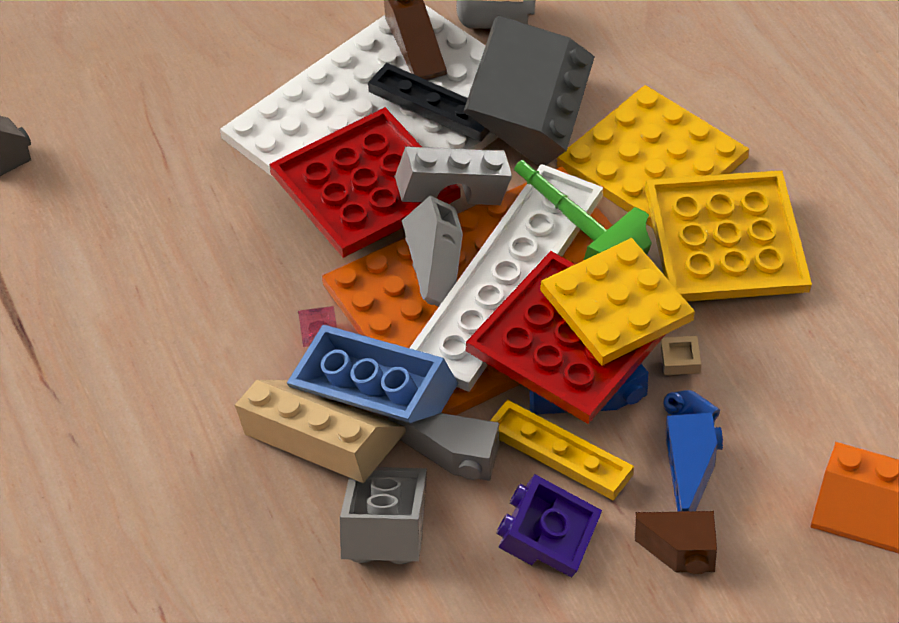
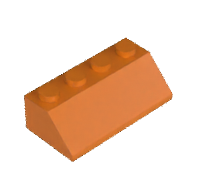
[811,442,899,553]

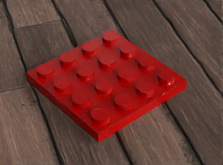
[269,107,461,258]
[465,251,666,424]

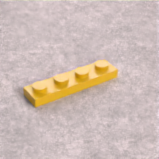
[490,399,634,501]

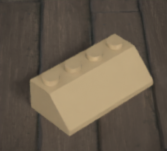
[235,380,406,483]

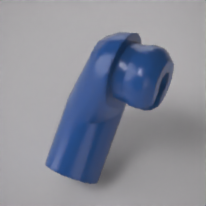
[663,390,720,422]

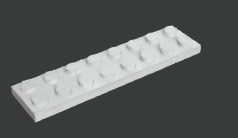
[410,164,603,392]

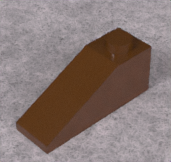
[384,0,447,80]

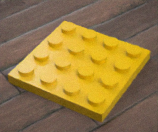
[557,85,749,228]
[645,170,812,302]

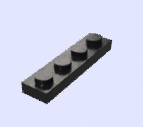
[368,62,490,142]

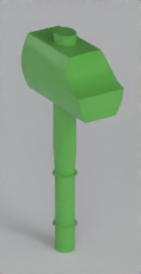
[514,160,652,260]

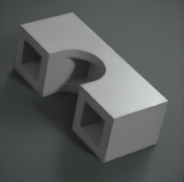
[395,147,512,205]

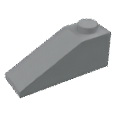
[388,413,499,481]

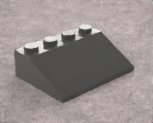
[463,16,595,166]

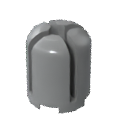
[456,0,536,29]

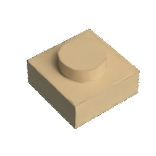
[660,336,701,375]

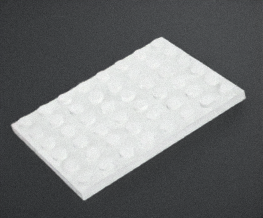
[220,5,498,179]

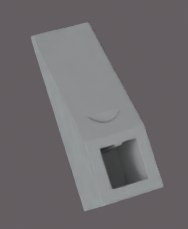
[402,195,463,307]

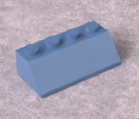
[287,324,458,423]

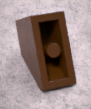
[635,511,717,574]

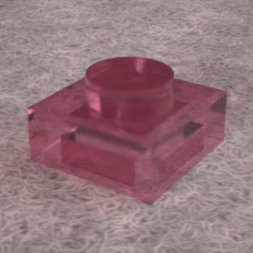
[298,306,337,347]

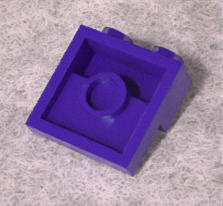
[496,474,602,578]

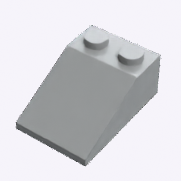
[340,467,427,564]

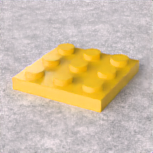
[540,238,695,366]

